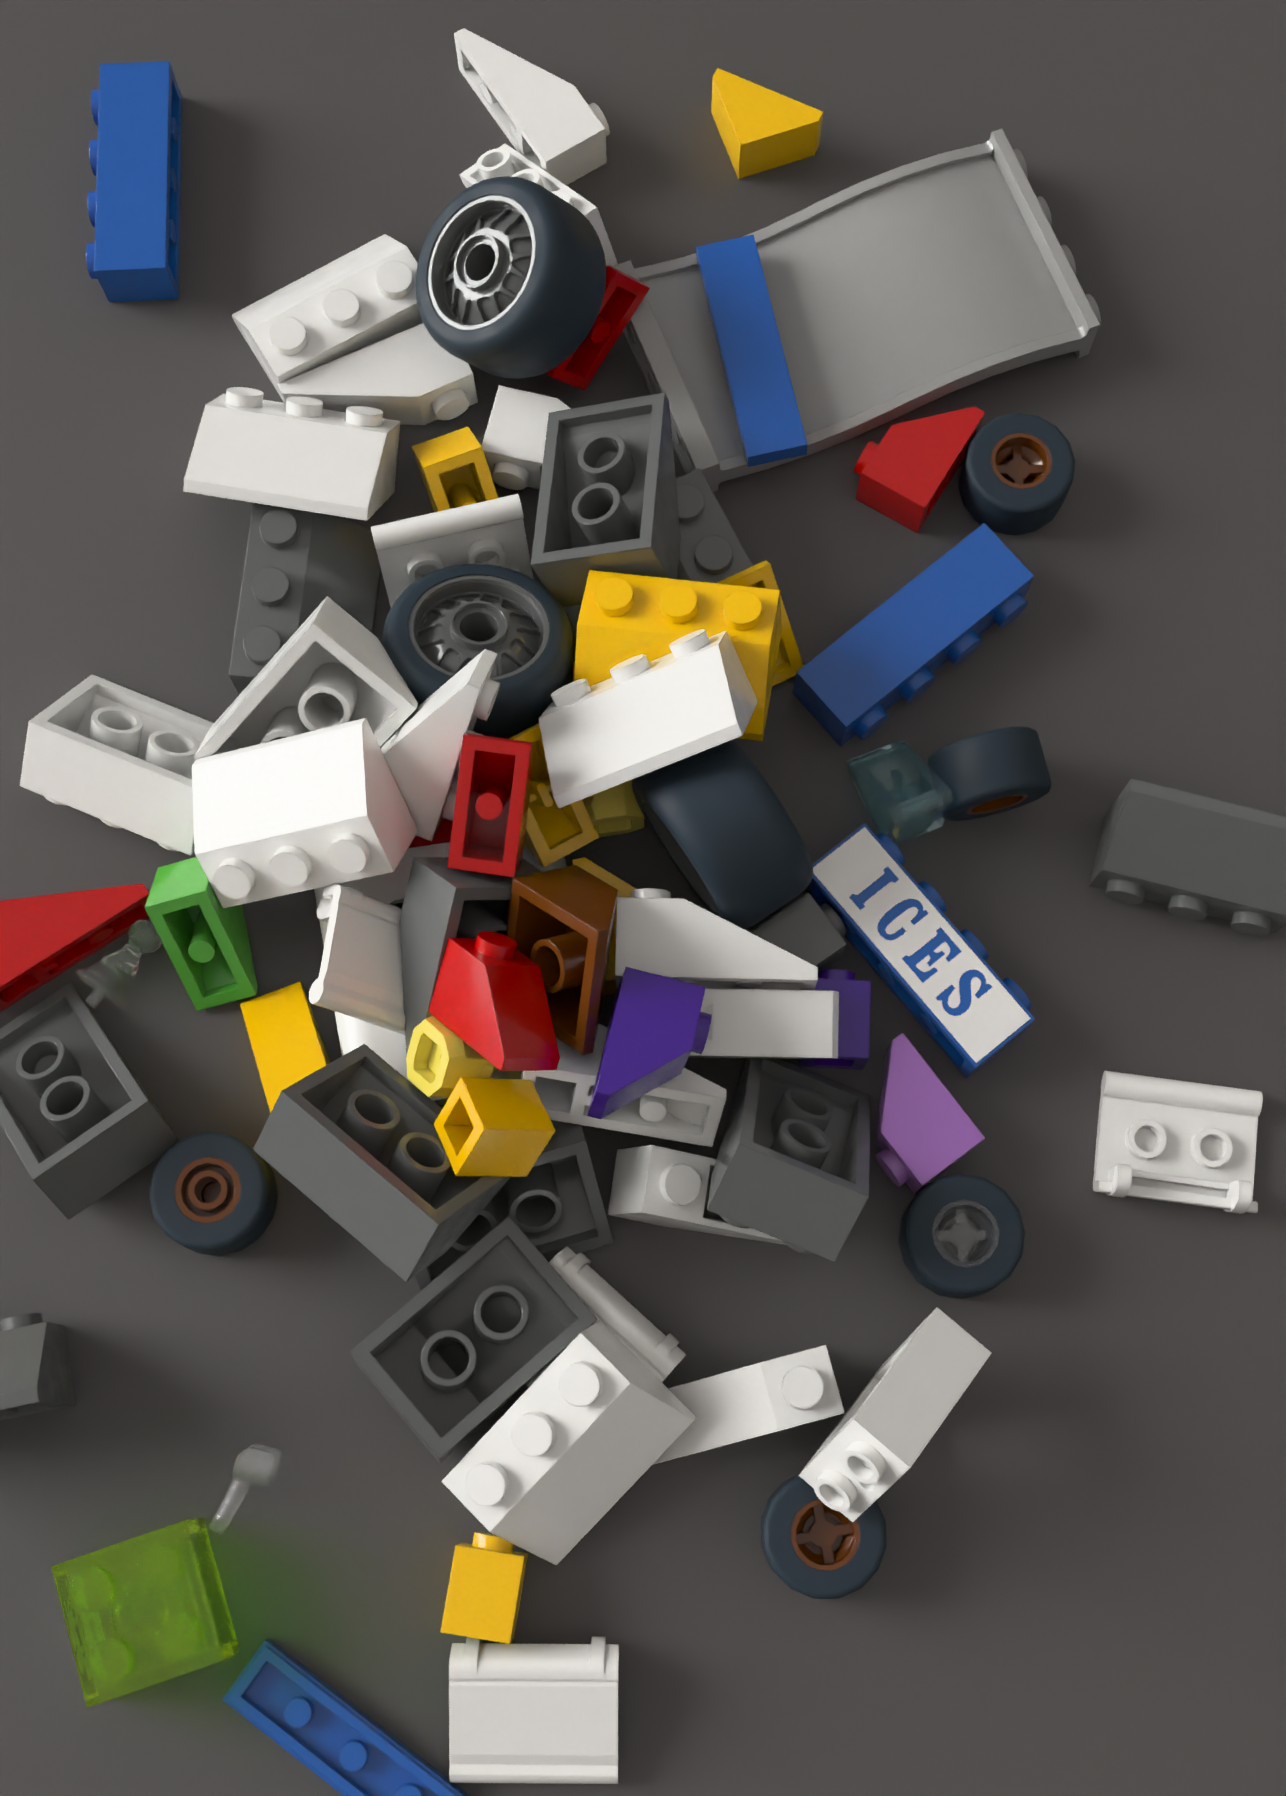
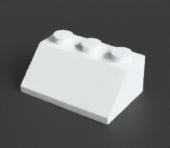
[232,234,423,402]
[183,387,400,521]
[193,596,418,760]
[539,629,758,808]
[20,674,214,856]
[192,718,418,908]
[441,1320,697,1566]

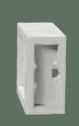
[798,1307,991,1522]

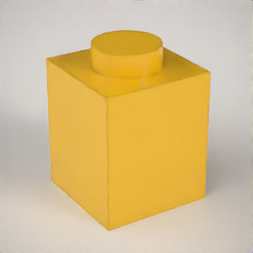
[434,1077,556,1177]
[440,1532,528,1644]

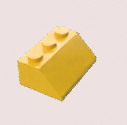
[574,570,782,741]

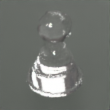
[76,920,162,1011]

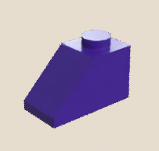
[587,967,712,1119]

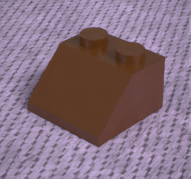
[506,865,618,1056]

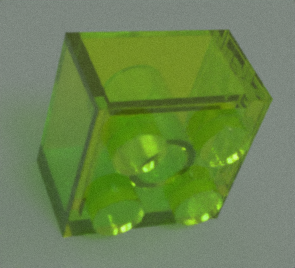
[51,1517,240,1708]

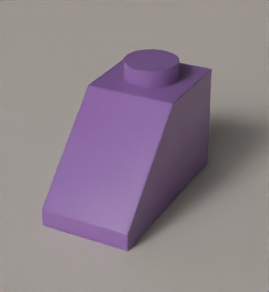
[874,1033,985,1194]

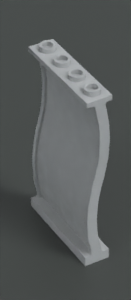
[612,128,1101,492]

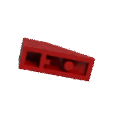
[0,883,150,1012]

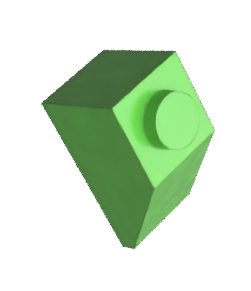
[145,857,258,1011]

